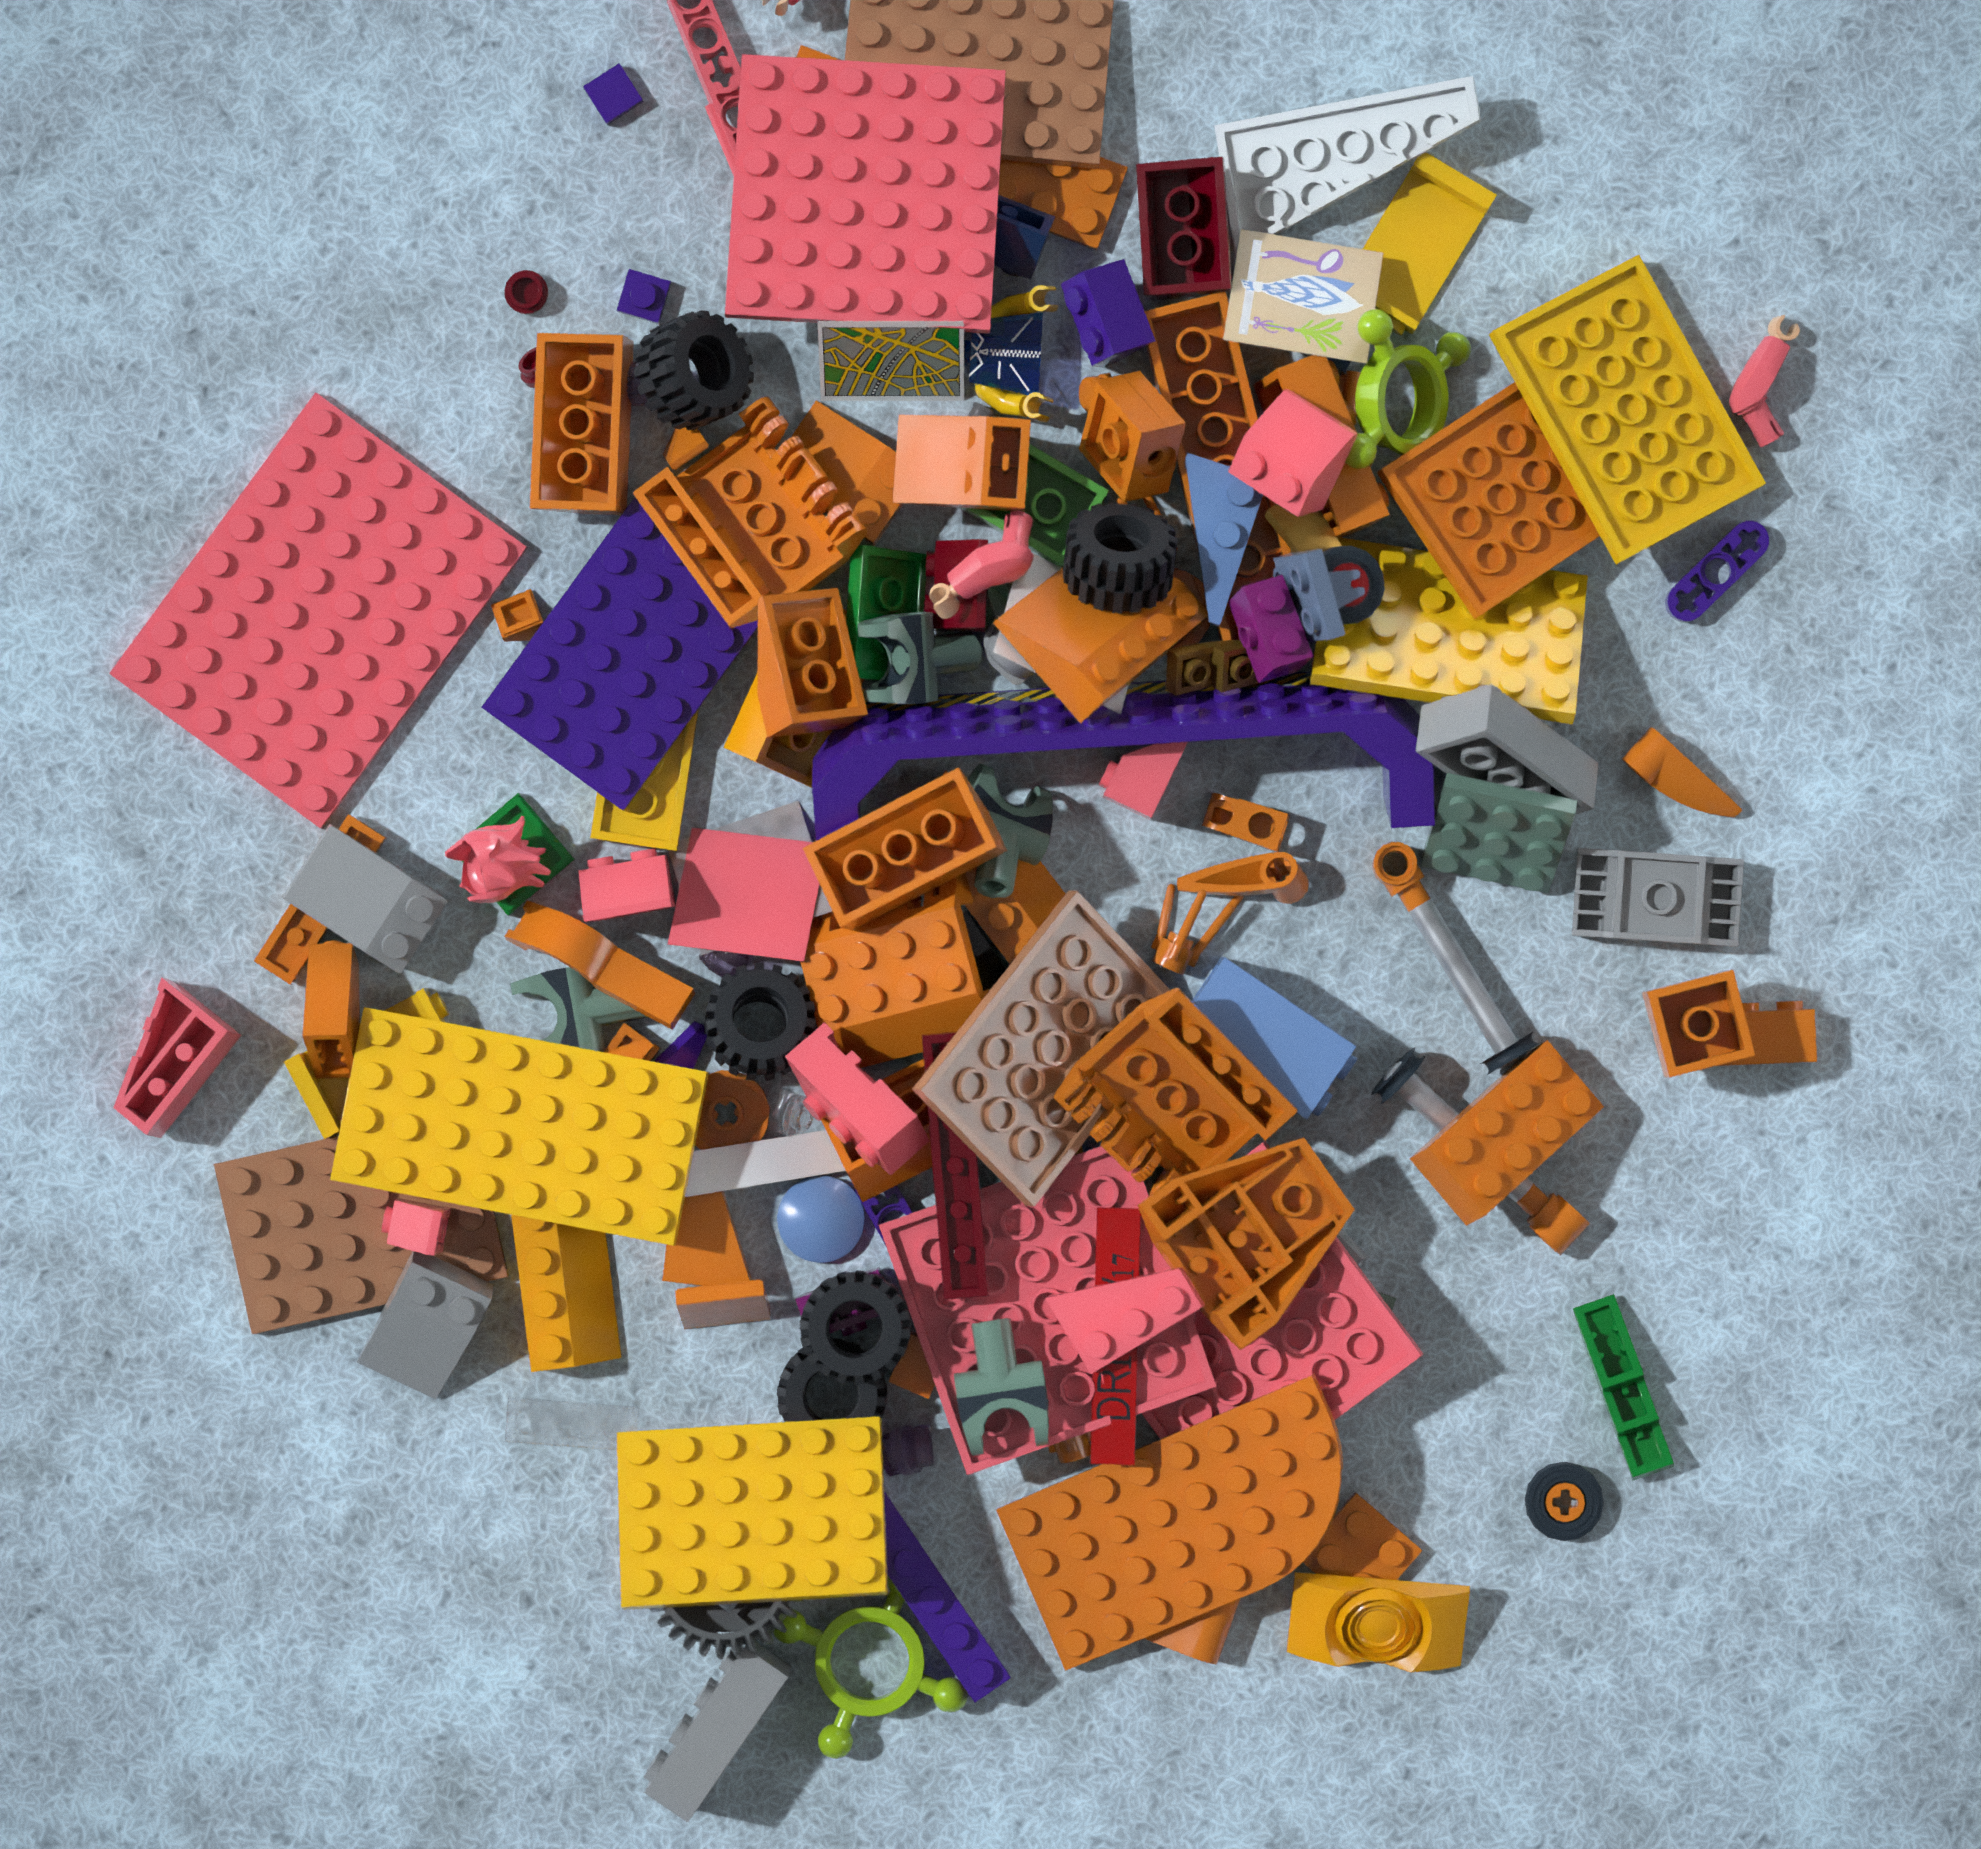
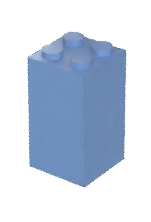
[1192,957,1358,1119]

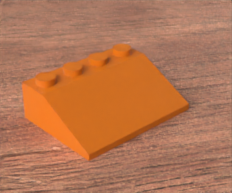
[993,568,1208,723]

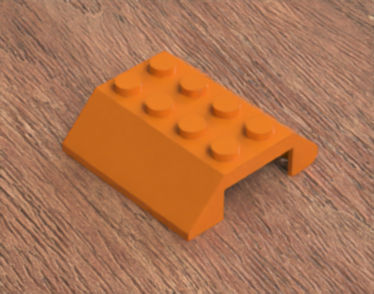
[632,396,868,628]
[800,873,991,1068]
[1053,987,1298,1195]

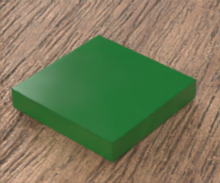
[462,793,575,916]

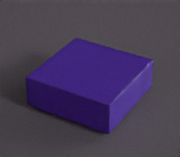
[583,63,644,125]

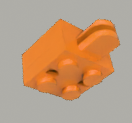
[1079,371,1186,502]

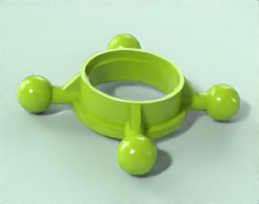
[1345,309,1471,469]
[773,1575,968,1759]

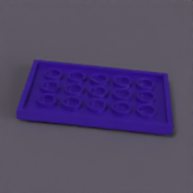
[481,497,758,811]

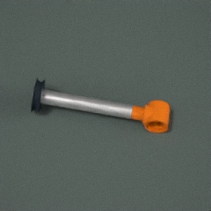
[1372,842,1541,1075]
[1371,1047,1590,1256]

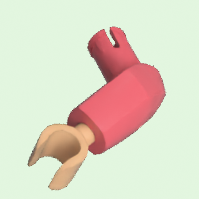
[1729,315,1800,447]
[930,511,1034,619]

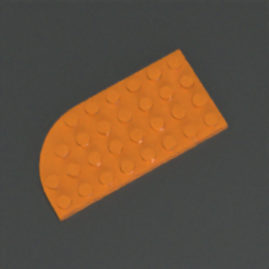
[996,1374,1343,1671]

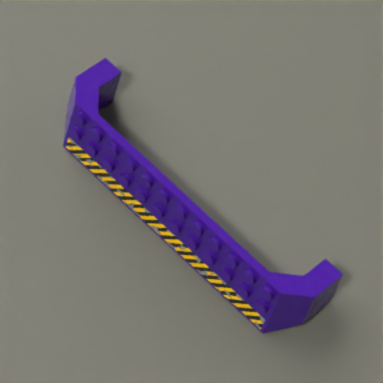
[812,671,1435,841]

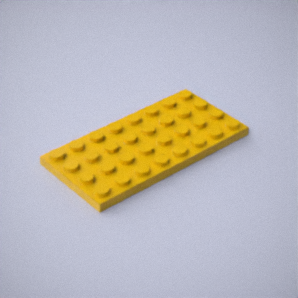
[330,1007,709,1246]

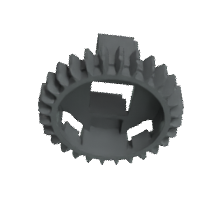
[650,1600,803,1660]

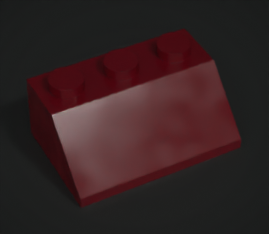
[1136,156,1232,301]

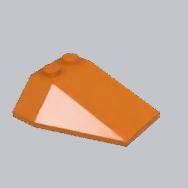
[1138,1138,1355,1350]

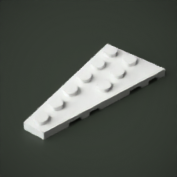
[1214,76,1481,255]

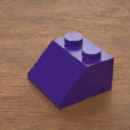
[1060,259,1156,368]

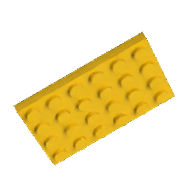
[1488,255,1766,565]
[1310,538,1588,725]
[617,1416,888,1610]

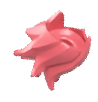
[445,816,551,903]

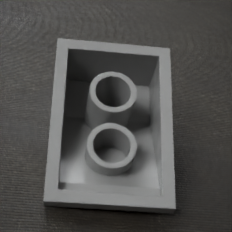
[282,824,448,974]
[357,1251,494,1399]

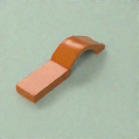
[504,900,695,1030]

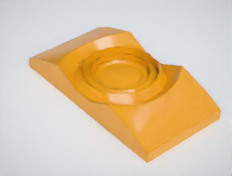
[1287,1572,1470,1673]

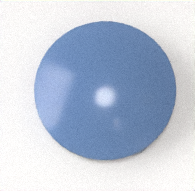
[777,1175,864,1263]

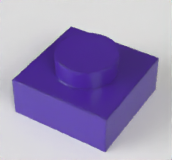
[616,269,671,324]

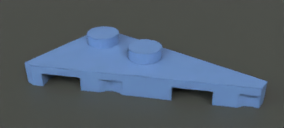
[1185,453,1263,627]

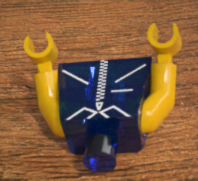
[964,285,1058,423]

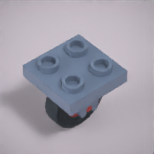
[1273,545,1385,642]

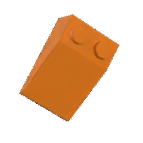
[790,400,903,546]
[757,588,868,738]

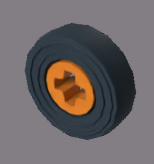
[1524,1462,1604,1541]

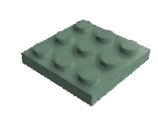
[1421,773,1577,893]

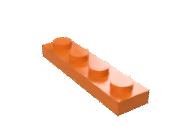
[254,814,387,985]

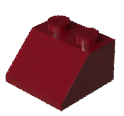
[925,539,988,633]

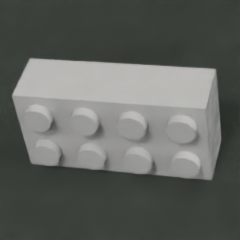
[1416,684,1599,814]
[644,1643,792,1823]

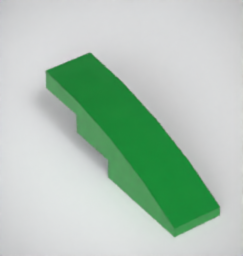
[1573,1294,1674,1481]

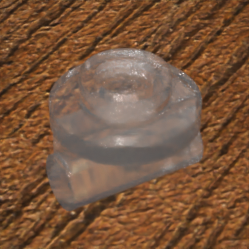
[768,1088,814,1138]

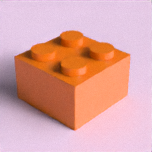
[1642,970,1756,1078]

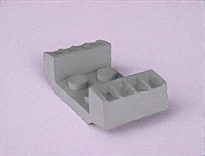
[1572,848,1744,947]

